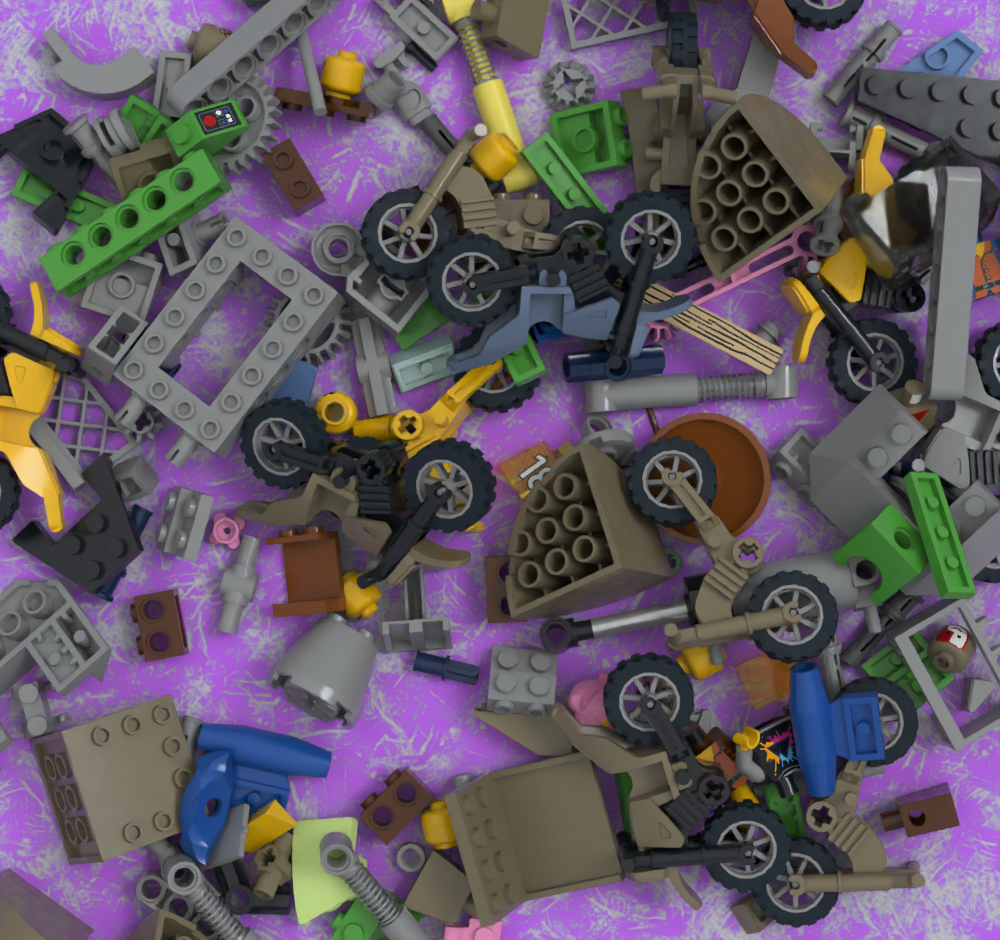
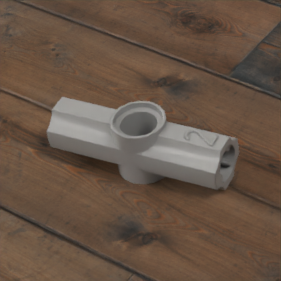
[351,317,397,418]

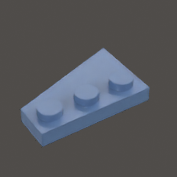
[897,31,984,77]

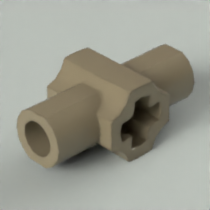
[253,832,293,900]

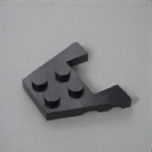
[0,108,95,236]
[12,454,144,594]

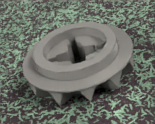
[543,60,595,111]

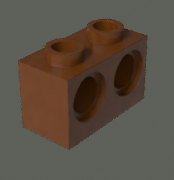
[261,138,326,217]
[485,555,528,623]
[130,589,189,662]
[359,767,435,845]

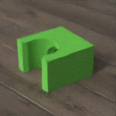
[832,503,929,606]

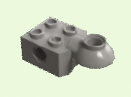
[311,222,429,338]

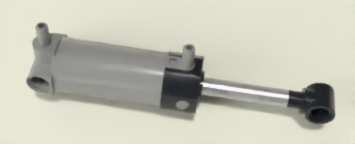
[540,548,883,665]

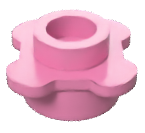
[209,513,245,549]

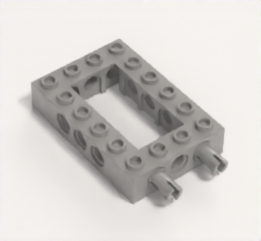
[113,216,346,469]

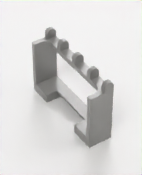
[885,595,1000,751]

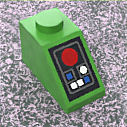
[165,99,250,159]

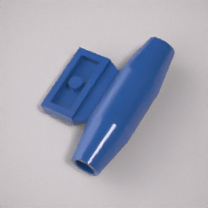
[789,662,886,797]
[197,723,332,815]

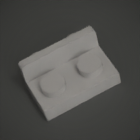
[769,427,819,508]

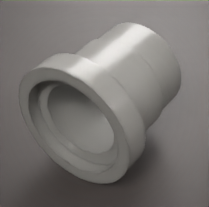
[365,70,406,111]

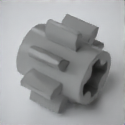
[124,406,164,444]

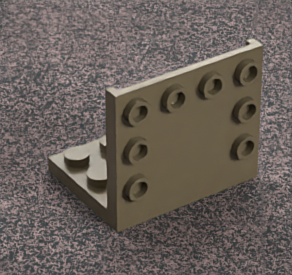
[30,694,210,865]
[444,751,626,927]

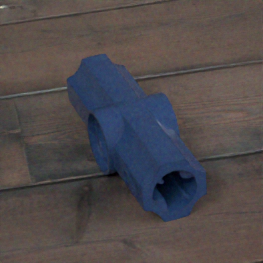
[562,344,665,383]

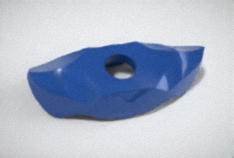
[180,751,233,866]

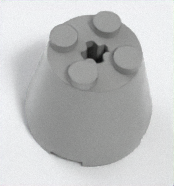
[266,612,377,729]

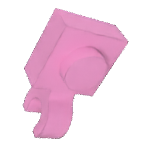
[443,915,502,940]

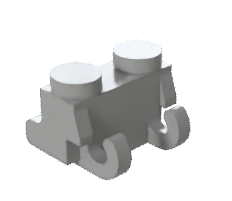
[809,122,864,173]
[11,679,69,739]

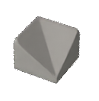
[112,455,159,503]

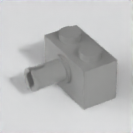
[157,212,229,278]

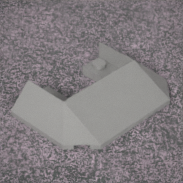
[809,384,1000,596]
[0,579,112,770]

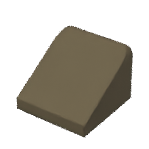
[730,891,774,934]

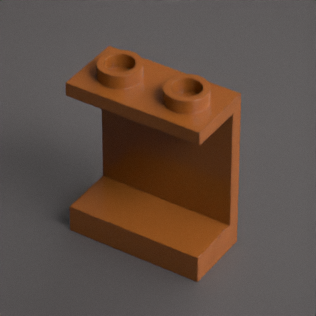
[265,526,346,618]

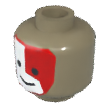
[927,624,977,674]

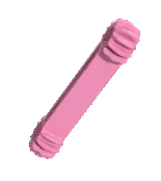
[647,219,831,342]

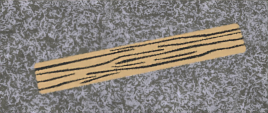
[614,275,783,375]

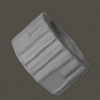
[396,842,426,873]

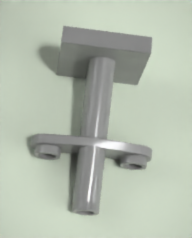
[366,555,453,654]

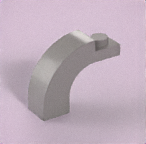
[42,27,157,100]

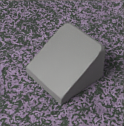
[961,677,997,713]

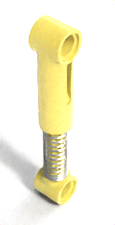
[441,0,538,194]

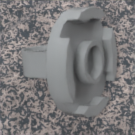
[573,413,637,470]

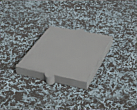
[201,803,250,870]

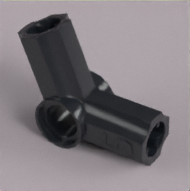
[213,859,290,915]

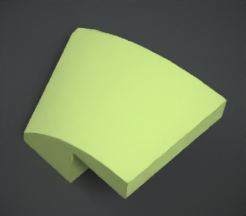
[292,817,367,926]

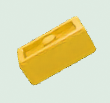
[244,799,297,854]

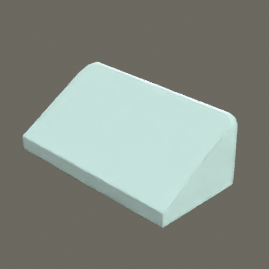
[388,334,455,393]

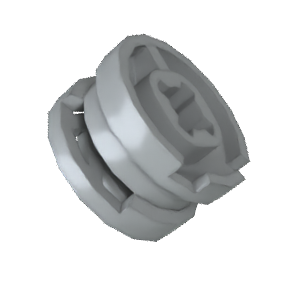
[93,107,140,158]

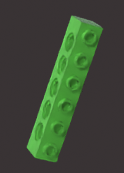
[39,149,233,297]

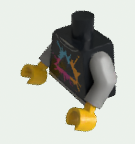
[728,713,800,798]

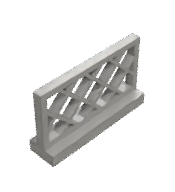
[560,0,699,50]
[30,371,139,493]

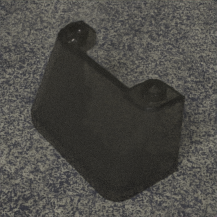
[841,136,1000,291]

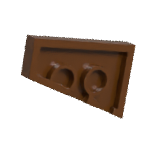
[275,87,377,123]

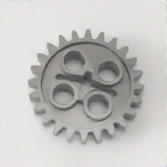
[213,75,283,176]

